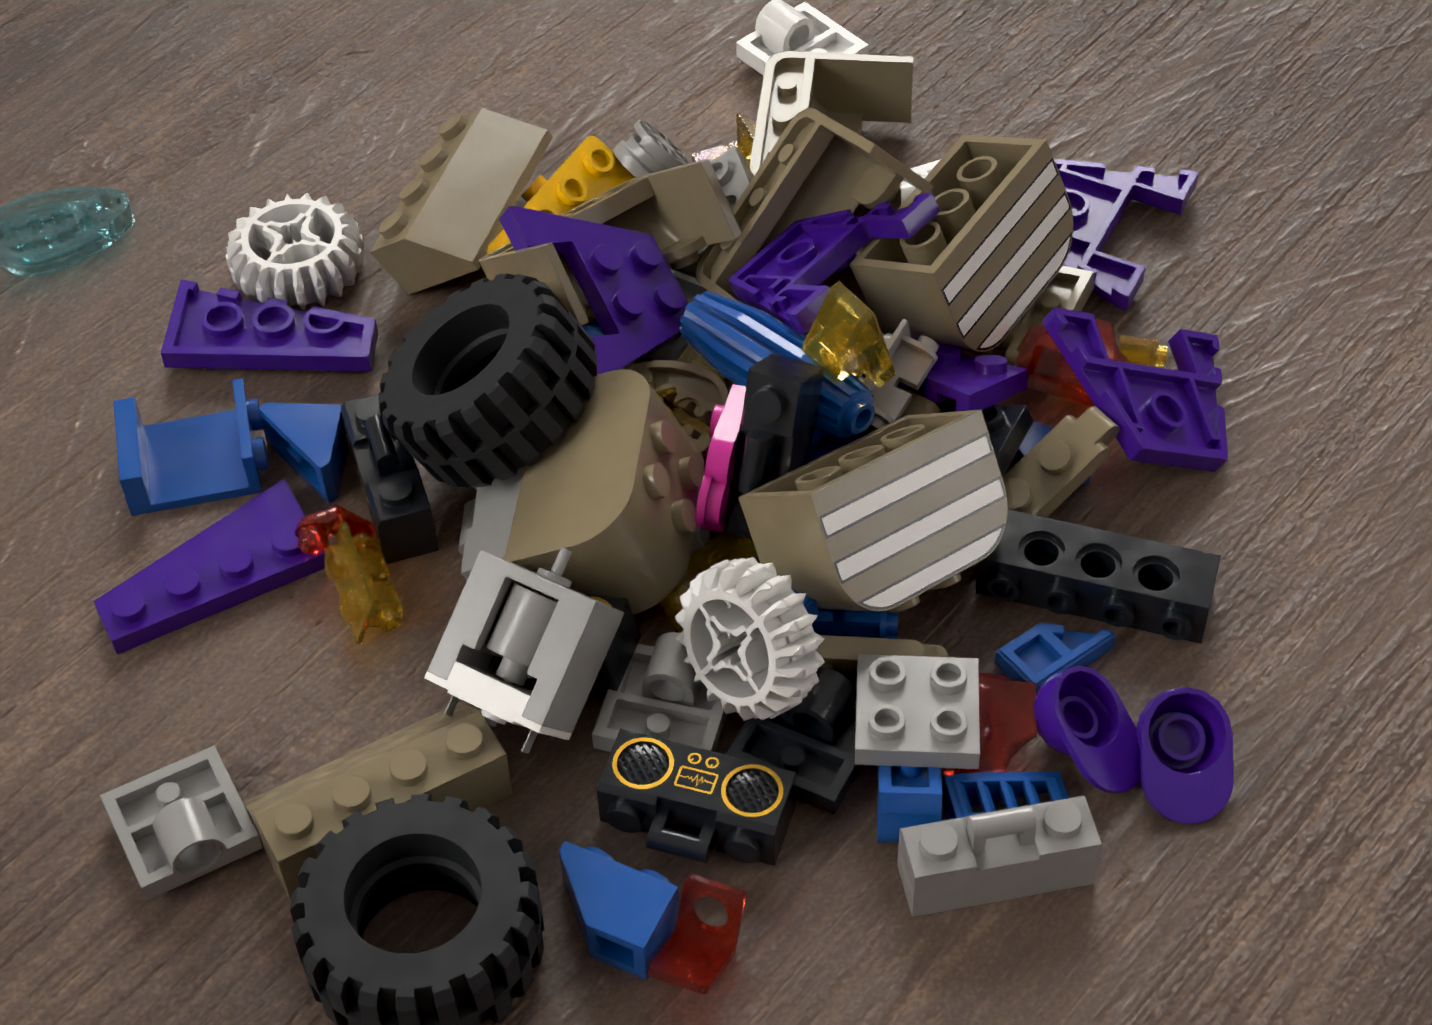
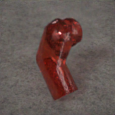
[294,505,374,555]

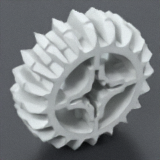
[226,193,364,311]
[675,557,825,721]

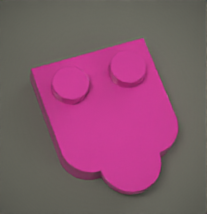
[695,384,746,533]

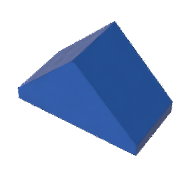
[258,402,349,504]

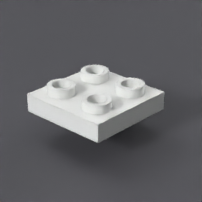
[736,0,868,75]

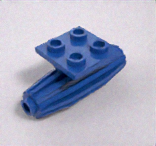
[679,291,875,445]

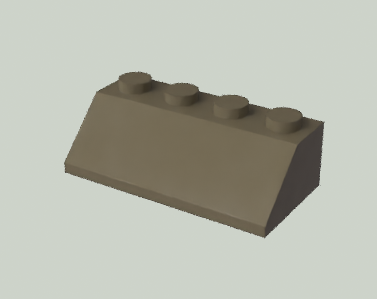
[370,108,553,295]
[243,703,513,901]

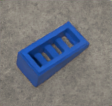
[942,771,1068,820]

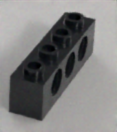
[975,510,1221,644]

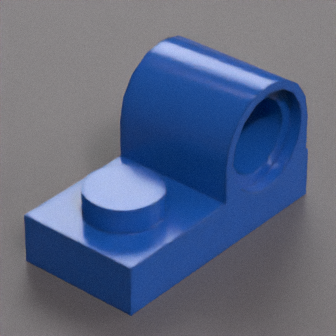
[877,766,942,843]

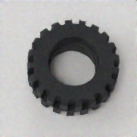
[379,273,597,488]
[290,794,545,1025]

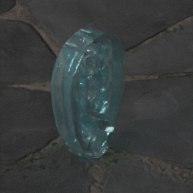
[0,187,135,276]

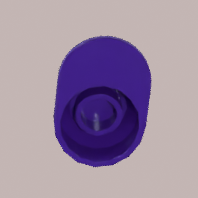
[1033,665,1141,794]
[1136,687,1234,824]

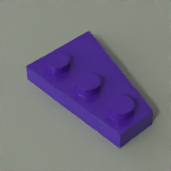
[876,338,1028,412]

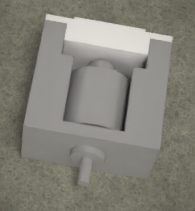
[424,547,625,753]

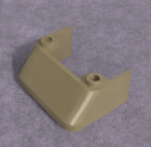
[750,51,914,248]
[695,108,934,334]
[479,158,743,326]

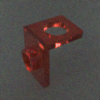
[648,874,747,995]

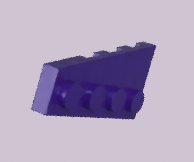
[161,279,378,371]
[93,479,329,655]

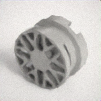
[613,119,690,177]

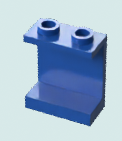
[113,378,269,516]

